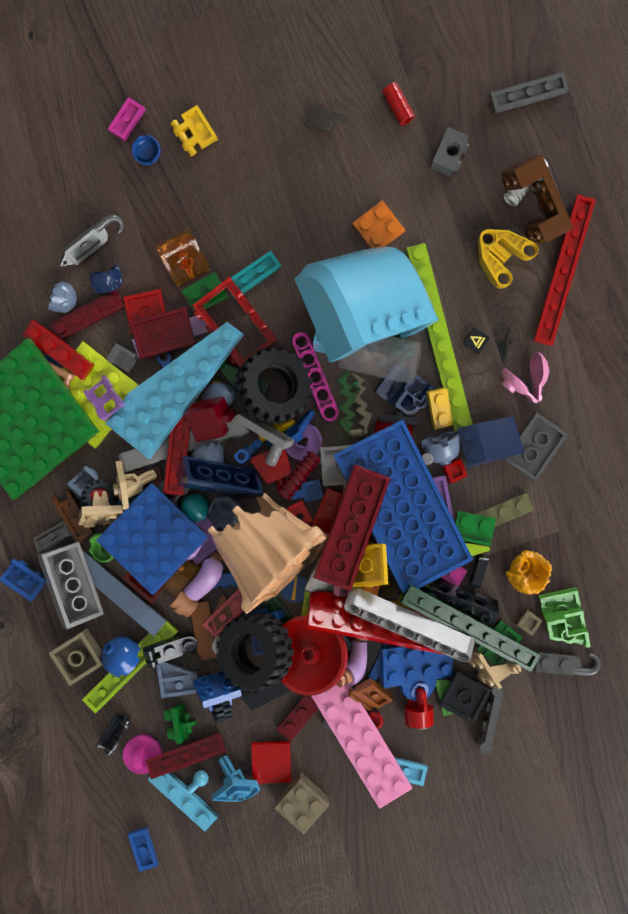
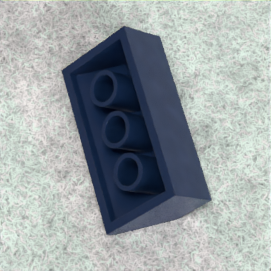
[176,456,264,499]

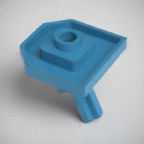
[212,756,260,802]

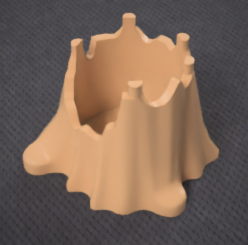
[208,493,327,614]

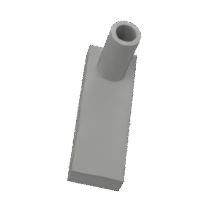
[236,412,294,466]

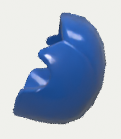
[132,134,161,165]

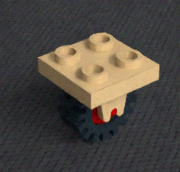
[78,480,123,527]

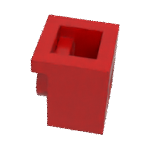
[286,500,313,526]

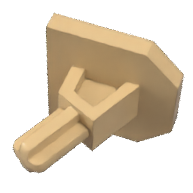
[113,461,157,510]

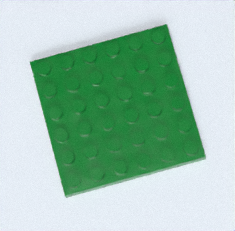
[0,338,100,500]

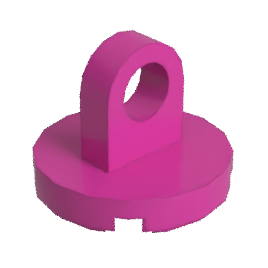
[123,734,162,774]

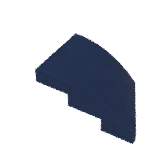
[374,360,436,416]

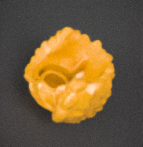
[506,550,552,595]

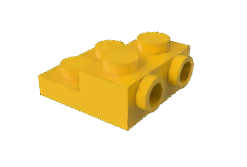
[352,543,388,588]

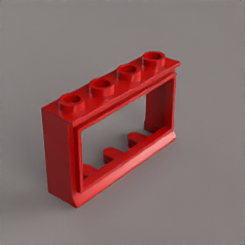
[193,277,277,368]

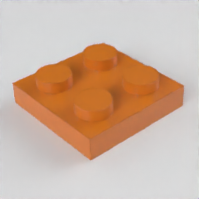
[352,200,406,249]

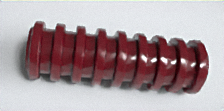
[276,451,321,501]

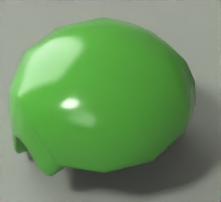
[89,533,114,562]

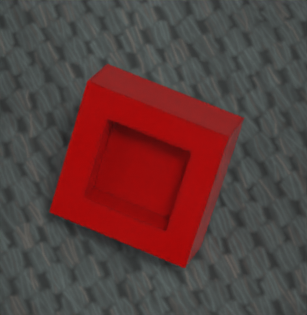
[442,458,468,484]

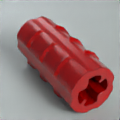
[382,82,415,126]

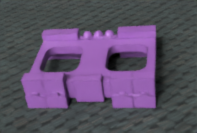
[84,375,125,421]

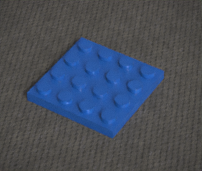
[96,483,208,595]

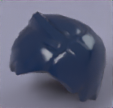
[89,264,123,293]

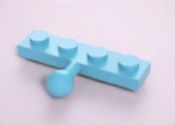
[148,770,218,832]

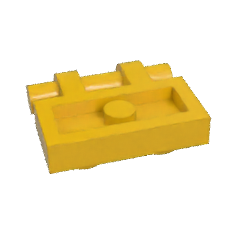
[170,105,218,157]

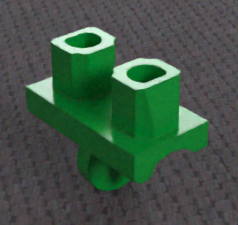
[164,703,197,744]

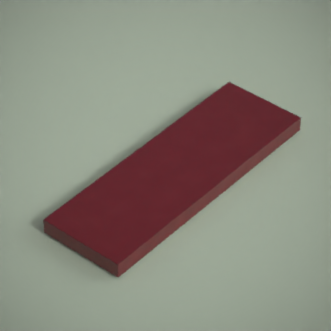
[312,464,391,591]

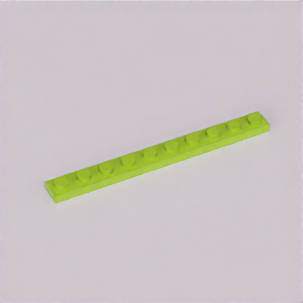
[406,243,473,432]

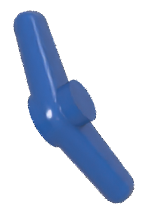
[266,409,315,446]

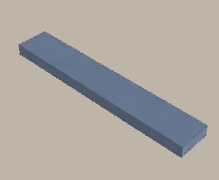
[81,548,167,636]

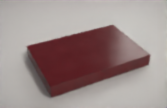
[130,307,196,360]

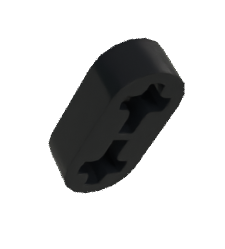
[469,554,489,591]

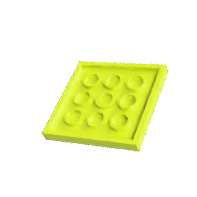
[59,341,139,448]

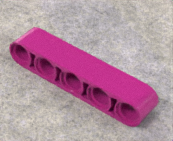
[292,332,338,422]

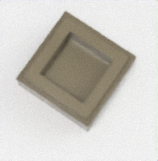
[515,609,543,636]

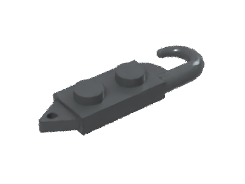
[59,215,124,266]
[534,651,601,676]

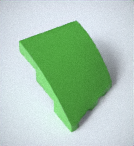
[538,587,591,647]

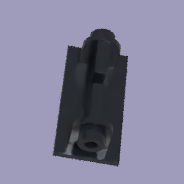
[96,713,131,755]

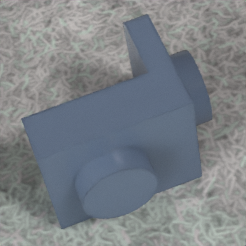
[67,465,99,499]

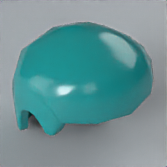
[181,493,209,522]

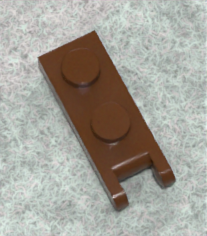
[51,488,95,542]

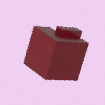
[185,396,236,442]

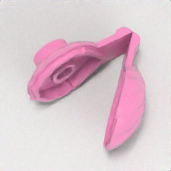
[501,352,549,403]

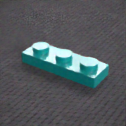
[226,250,282,300]

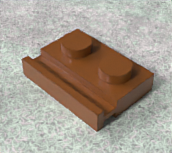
[348,678,394,712]

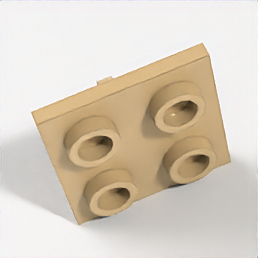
[468,651,521,689]

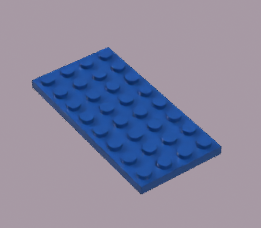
[333,420,473,594]

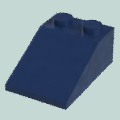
[457,416,524,469]

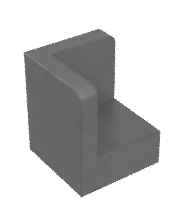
[106,343,139,373]

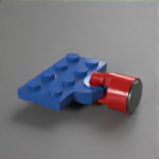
[380,645,453,730]

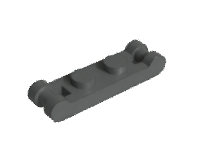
[476,686,503,754]

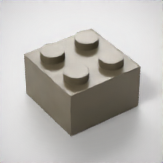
[49,628,103,686]
[274,772,330,835]

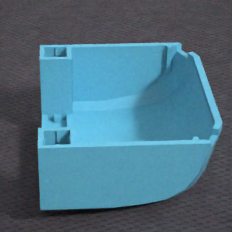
[295,246,439,363]

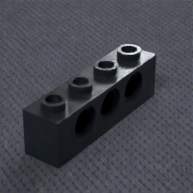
[420,579,499,628]

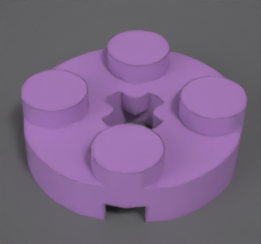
[286,423,322,460]

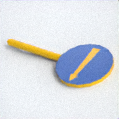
[281,575,333,603]

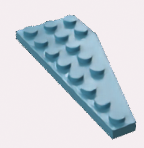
[106,322,244,459]

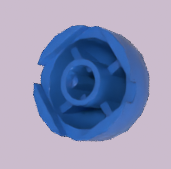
[101,637,140,678]

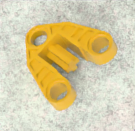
[478,229,539,289]

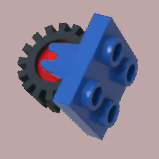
[192,671,242,723]

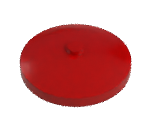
[281,615,348,696]

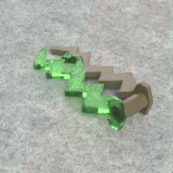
[338,371,372,439]

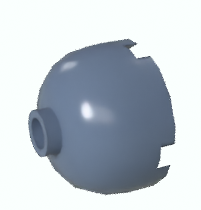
[421,431,461,466]

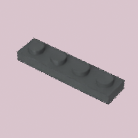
[489,72,569,114]

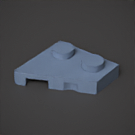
[157,661,199,699]

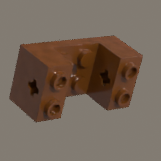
[501,155,573,243]

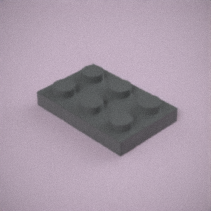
[503,412,568,481]

